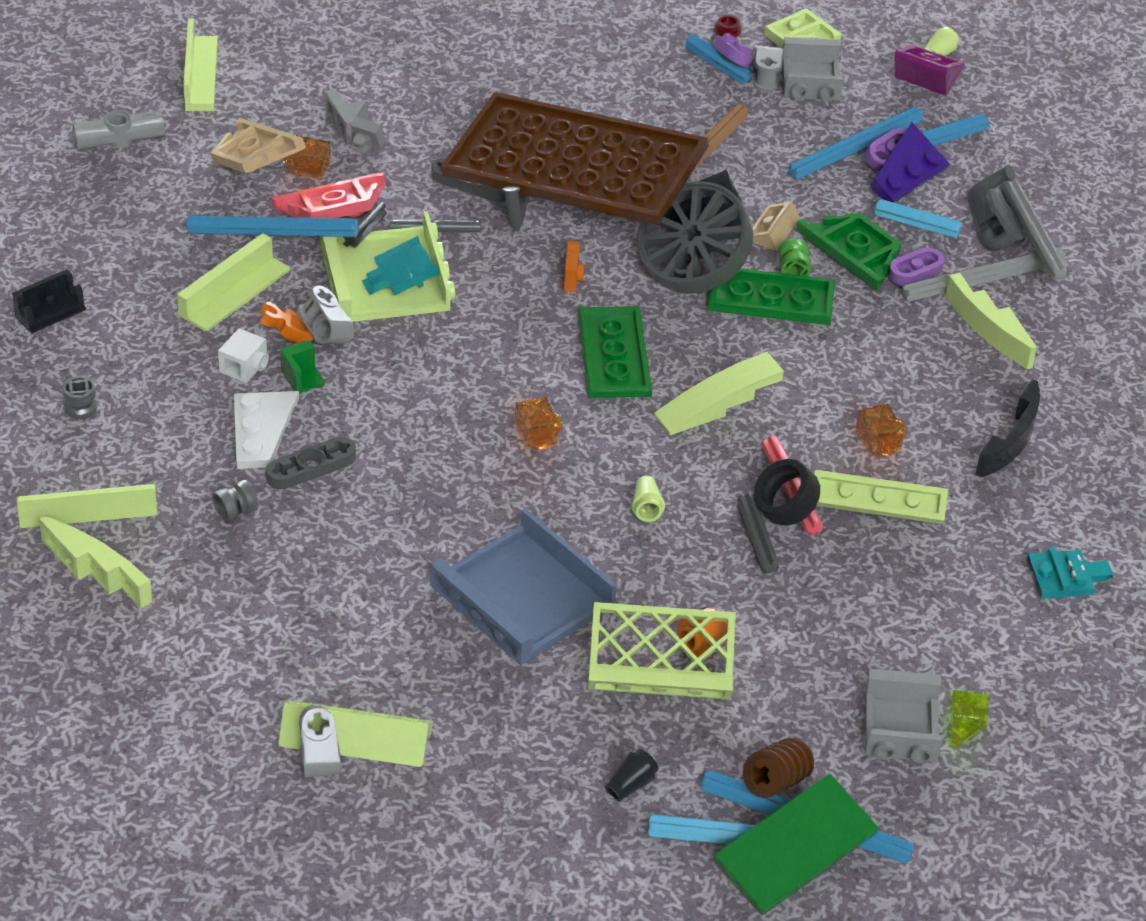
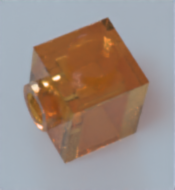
[284,135,331,180]
[515,397,562,450]
[855,403,906,457]

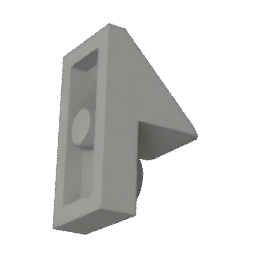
[325,88,368,145]

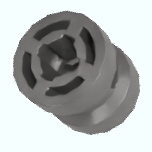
[62,376,98,420]
[212,480,258,523]

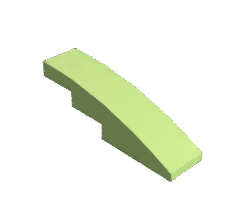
[945,273,1037,369]
[654,352,784,435]
[39,516,152,608]

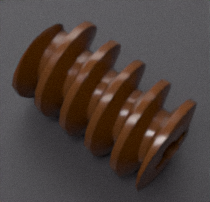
[742,738,814,798]

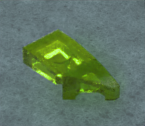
[950,690,989,748]

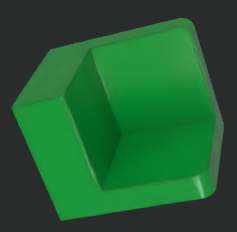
[280,340,325,393]

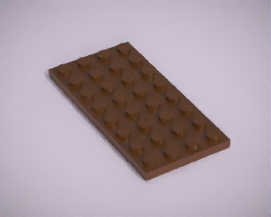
[440,92,709,225]

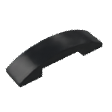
[975,379,1040,477]

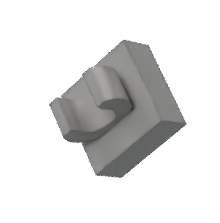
[350,116,386,154]

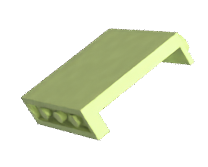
[320,211,455,322]

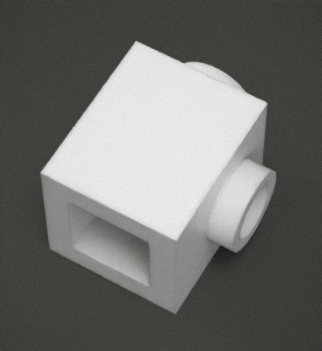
[218,328,269,383]

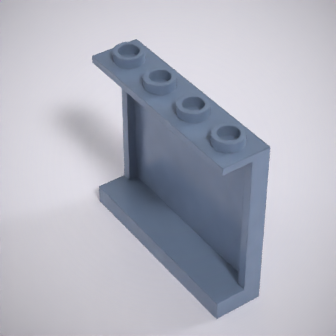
[430,508,617,666]

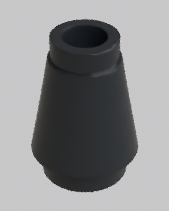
[605,749,659,802]

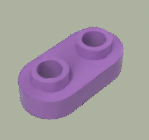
[712,33,754,69]
[865,129,905,171]
[889,248,944,286]

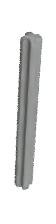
[1001,177,1067,281]
[901,247,1066,302]

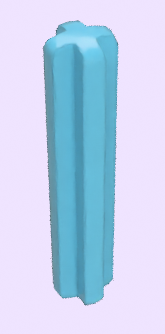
[874,199,962,238]
[648,814,756,845]

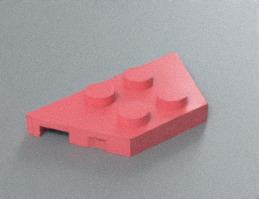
[271,172,386,218]

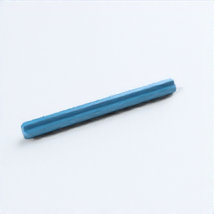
[788,106,923,180]
[186,216,359,237]
[701,770,914,864]

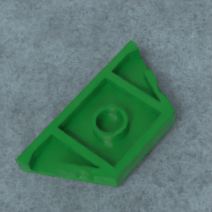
[796,212,901,291]

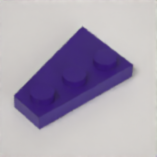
[870,122,950,203]

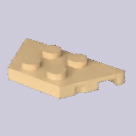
[210,118,306,174]

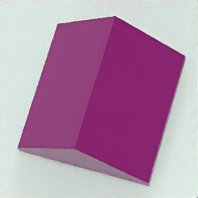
[894,45,964,96]

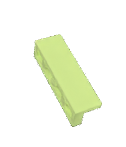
[184,18,218,111]
[177,233,290,331]
[814,470,948,524]
[17,484,158,528]
[279,700,433,767]

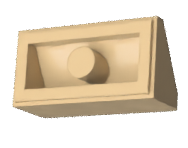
[753,202,800,251]

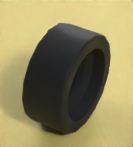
[753,458,821,526]

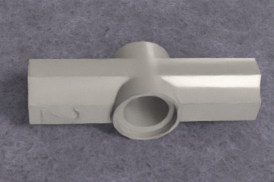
[72,110,165,150]

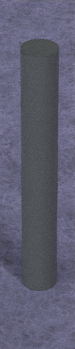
[390,220,481,233]

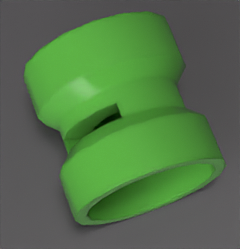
[778,239,811,276]

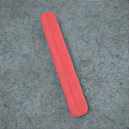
[762,436,823,535]

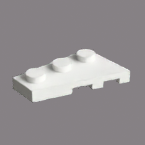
[234,391,299,469]

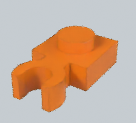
[564,241,584,292]
[260,302,313,343]

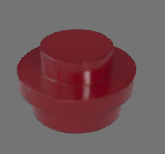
[714,15,742,37]

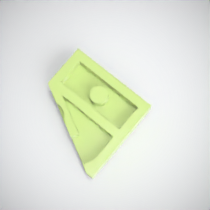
[764,8,842,48]

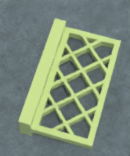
[588,602,736,700]

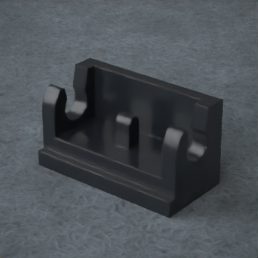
[12,269,86,334]

